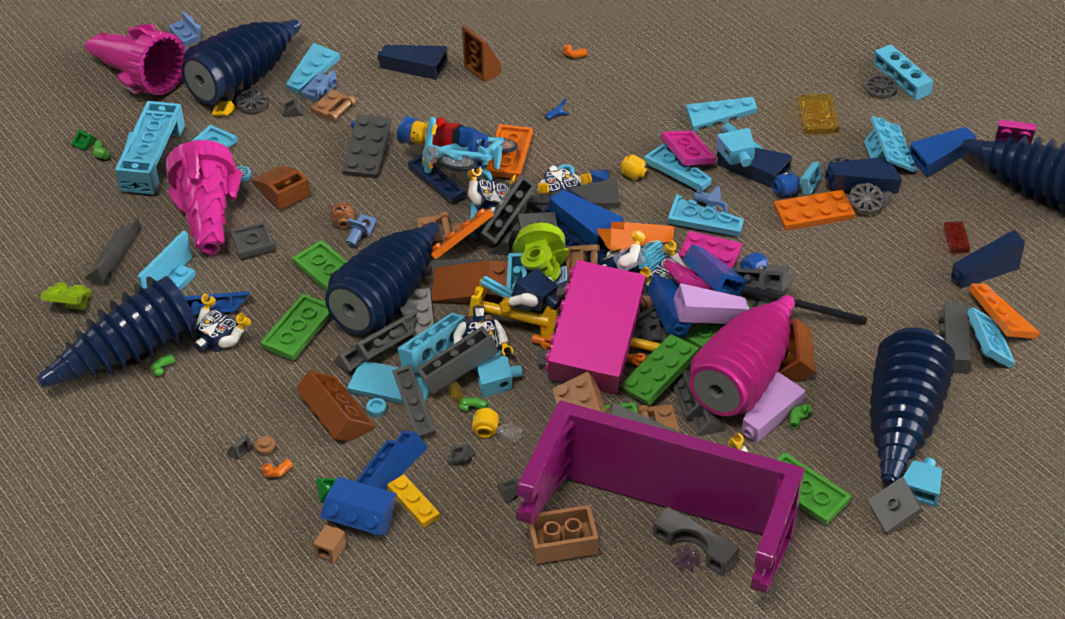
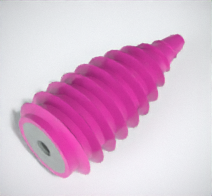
[689,295,795,416]

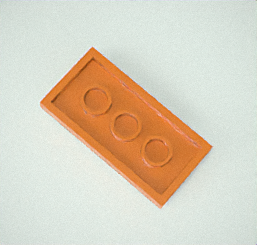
[485,124,533,179]
[773,189,855,231]

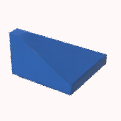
[591,170,609,183]

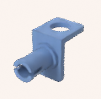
[694,186,728,213]
[345,214,377,248]

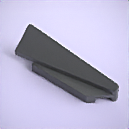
[488,195,533,256]
[732,268,795,291]
[672,364,726,436]

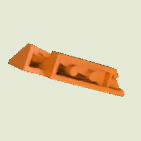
[598,222,674,251]

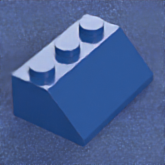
[320,477,397,535]

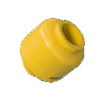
[620,154,647,181]
[472,408,499,439]

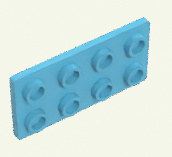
[864,116,917,173]
[138,231,196,291]

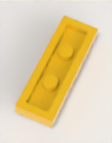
[387,474,440,528]

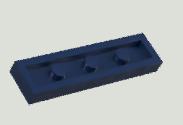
[408,155,466,204]

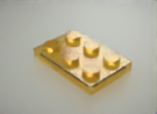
[797,94,840,134]

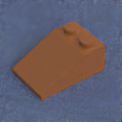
[462,25,501,83]

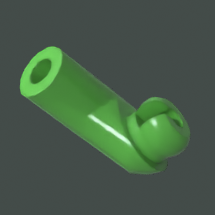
[93,141,110,160]
[150,354,175,377]
[458,397,489,412]
[789,404,812,429]

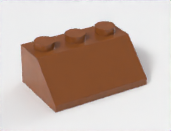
[778,318,816,382]

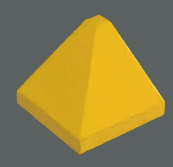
[211,101,236,117]

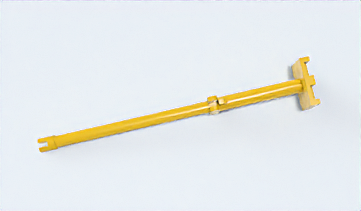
[469,279,660,352]

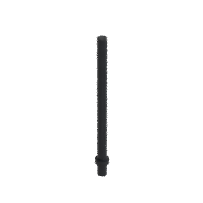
[742,285,867,325]

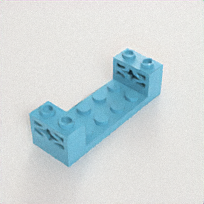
[115,101,185,195]

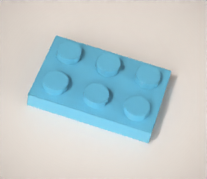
[967,307,1015,368]

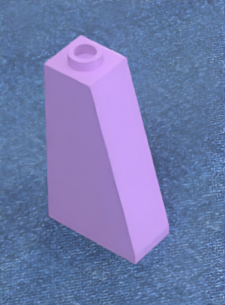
[673,283,749,324]
[742,371,806,443]

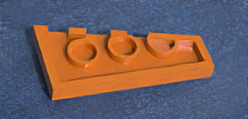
[430,208,494,260]
[968,283,1040,339]

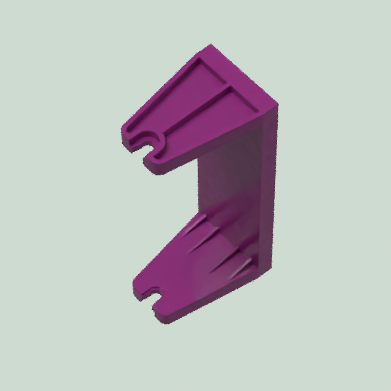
[516,400,805,593]

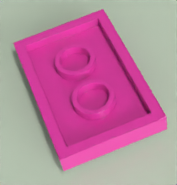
[994,119,1036,143]
[661,131,717,166]
[679,231,742,268]
[664,259,715,291]

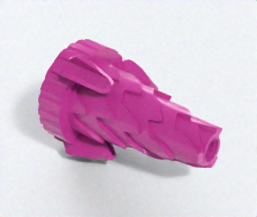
[85,24,186,95]
[166,140,242,257]

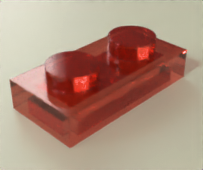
[943,221,970,253]

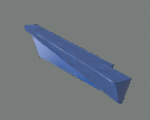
[184,291,250,315]
[356,430,427,490]

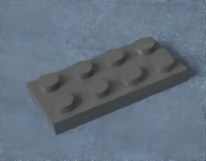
[342,114,392,178]

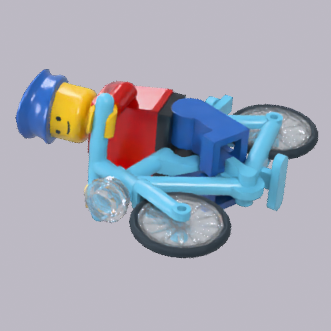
[397,116,518,173]

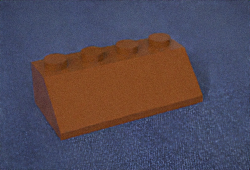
[296,370,376,442]

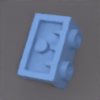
[168,11,202,47]
[301,70,337,102]

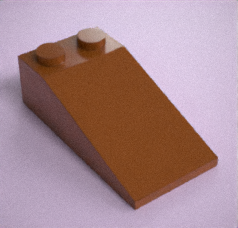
[432,260,508,304]

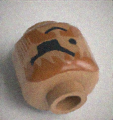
[330,202,355,229]

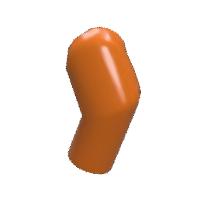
[562,44,587,59]
[531,334,551,349]
[626,353,646,367]
[261,459,293,478]

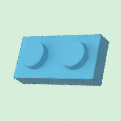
[800,162,822,195]

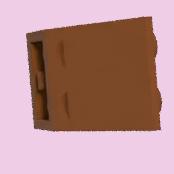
[251,165,310,210]

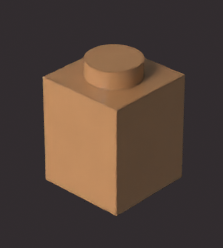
[313,525,346,563]

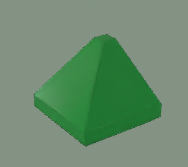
[71,130,97,151]
[316,478,336,502]

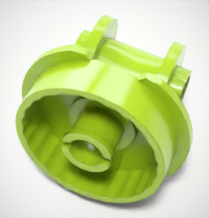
[513,223,569,281]

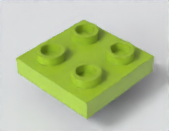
[41,282,92,310]

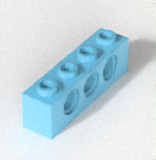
[873,44,934,101]
[398,313,465,373]

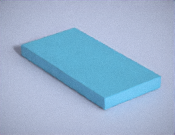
[347,360,430,404]

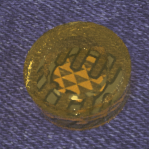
[448,381,464,402]

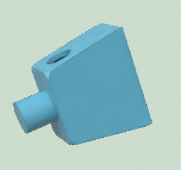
[716,128,755,167]
[476,356,522,398]
[903,457,942,507]

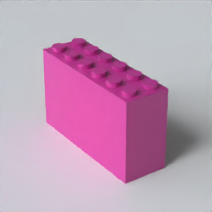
[545,260,646,395]

